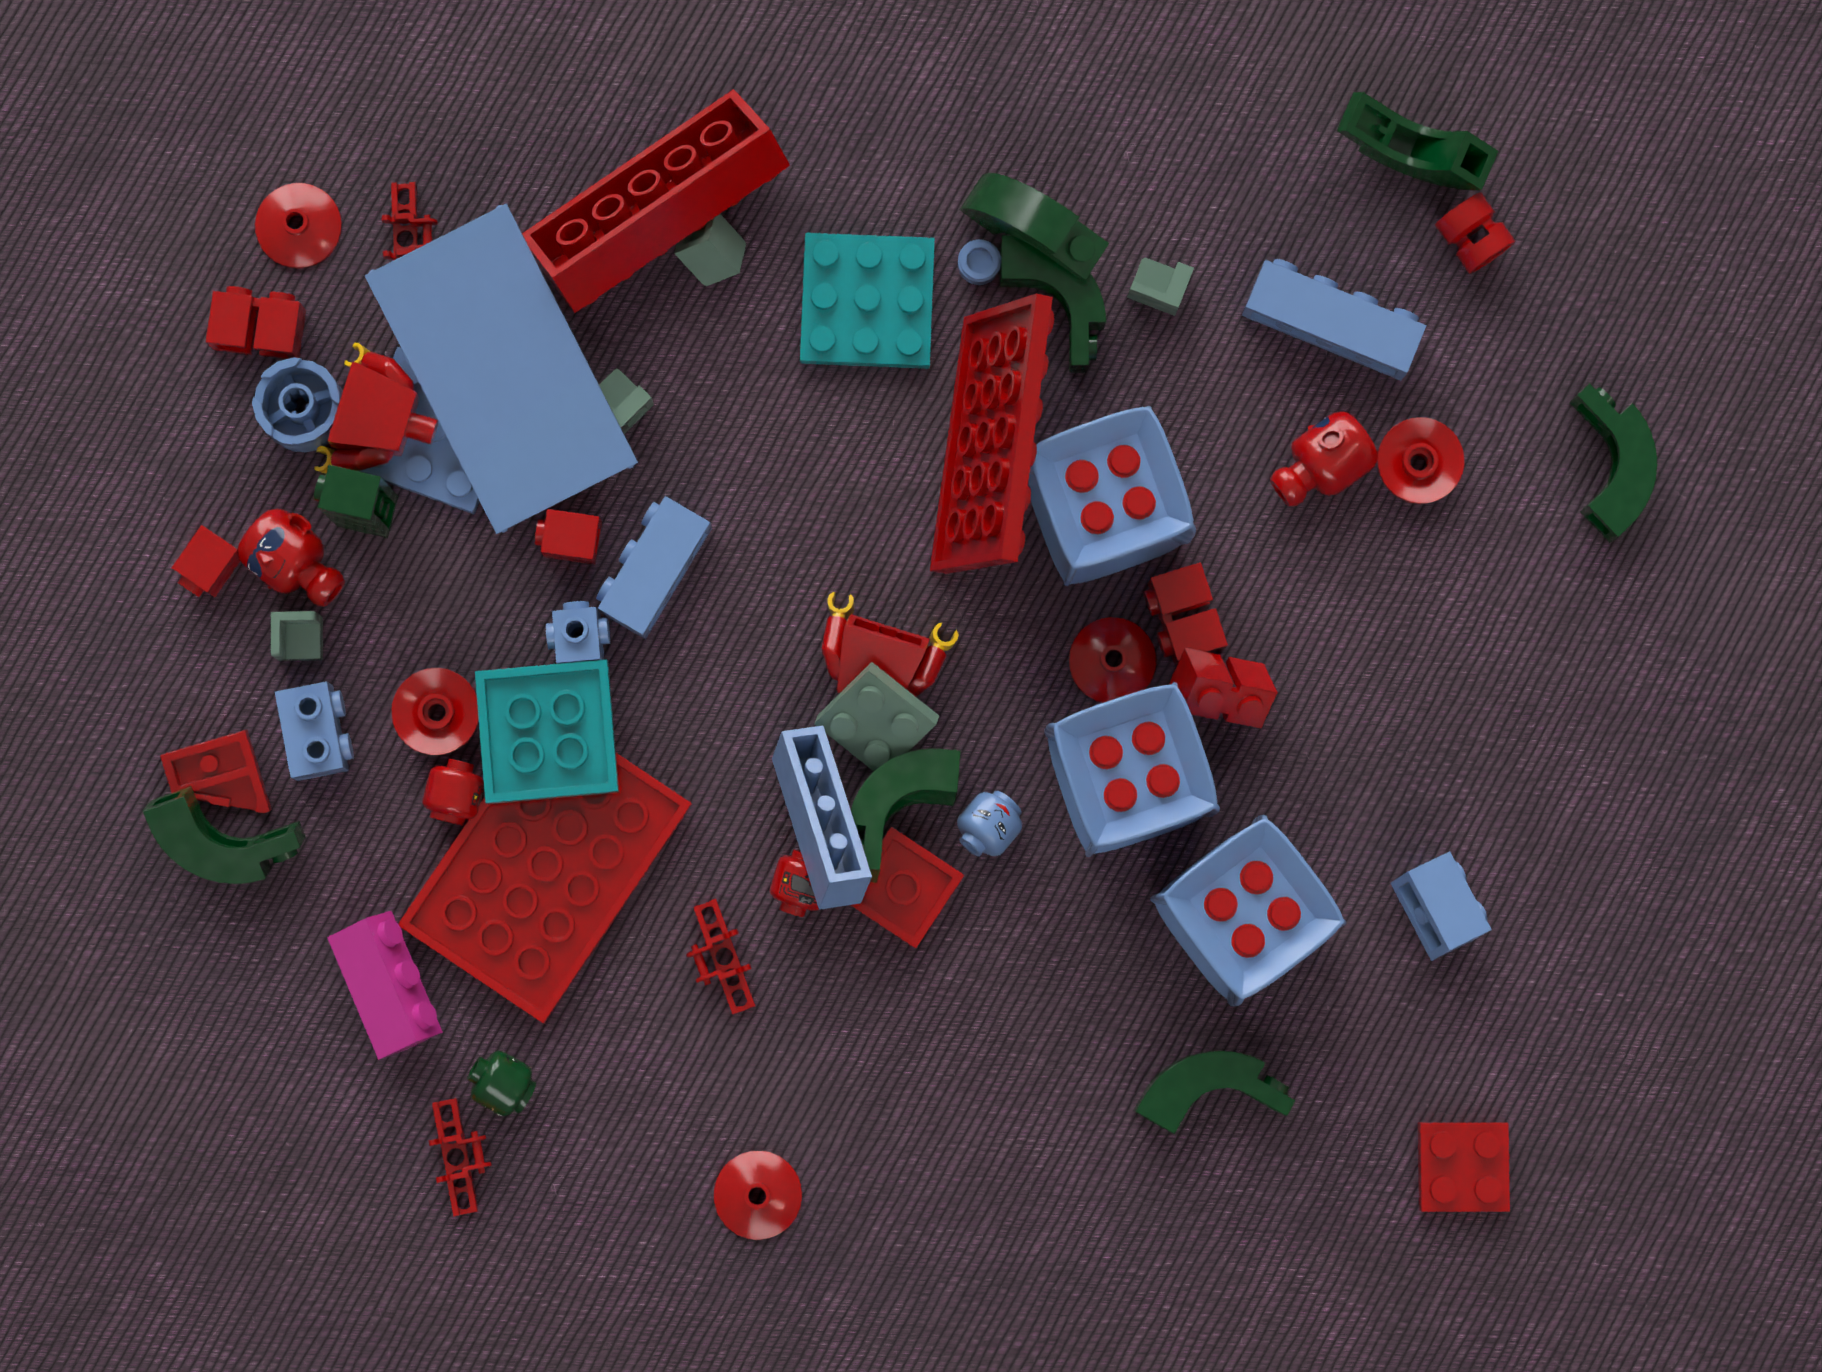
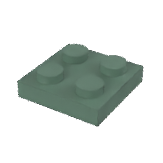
[814,662,939,771]

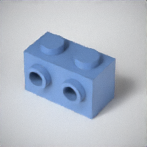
[275,681,354,781]
[1390,851,1492,961]

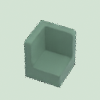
[674,214,746,286]
[1127,258,1194,316]
[599,369,654,434]
[271,611,323,661]

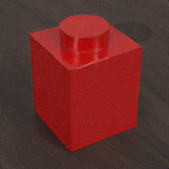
[535,509,602,565]
[171,525,240,597]

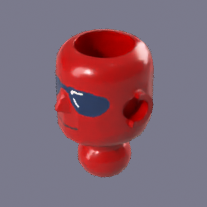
[1270,411,1378,507]
[238,508,345,607]

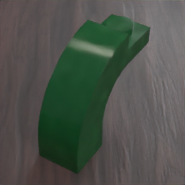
[1337,92,1498,190]
[959,173,1109,280]
[1000,236,1106,373]
[1569,383,1657,543]
[851,749,960,883]
[143,786,306,884]
[1133,1051,1295,1134]

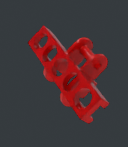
[382,182,438,261]
[686,899,755,1014]
[428,1098,492,1217]

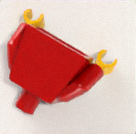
[314,343,439,474]
[822,592,959,697]

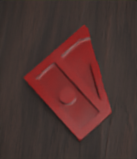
[160,729,272,813]

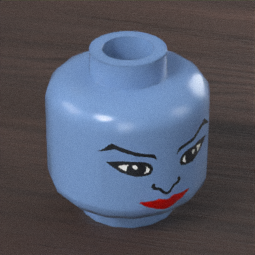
[957,791,1022,856]

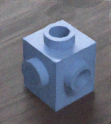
[546,601,610,664]

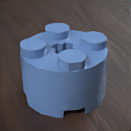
[252,357,343,452]

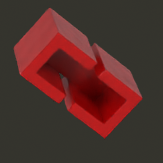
[206,286,306,359]
[1144,562,1228,665]
[1169,648,1278,728]

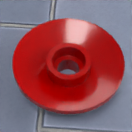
[255,183,342,269]
[1377,417,1464,504]
[1069,617,1156,703]
[392,668,479,755]
[714,1151,802,1240]

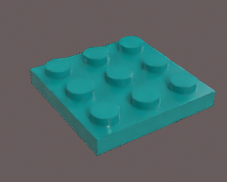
[800,233,935,369]
[475,659,619,804]

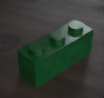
[314,465,398,538]

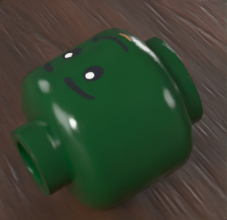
[467,1051,536,1116]

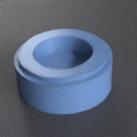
[958,239,1001,285]

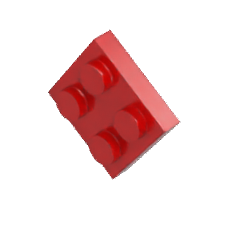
[850,827,964,949]
[1418,1122,1510,1212]

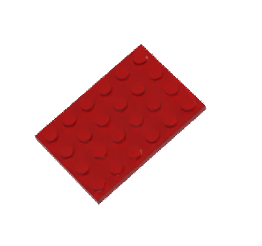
[930,293,1054,574]
[398,753,693,1024]

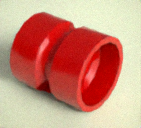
[1435,192,1516,274]

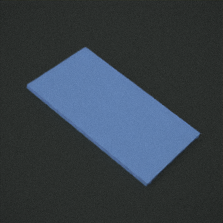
[364,204,638,534]

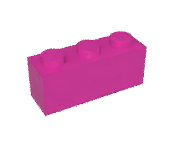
[327,910,443,1060]

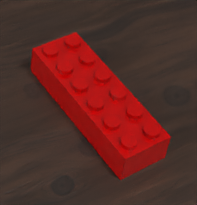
[522,89,790,313]

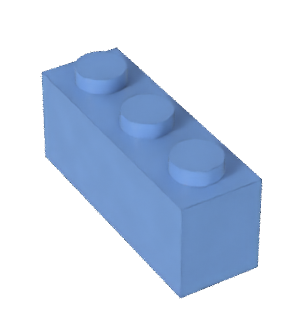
[596,496,712,640]

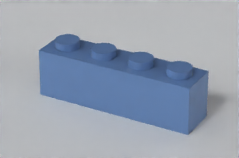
[1241,259,1427,381]
[772,726,872,910]

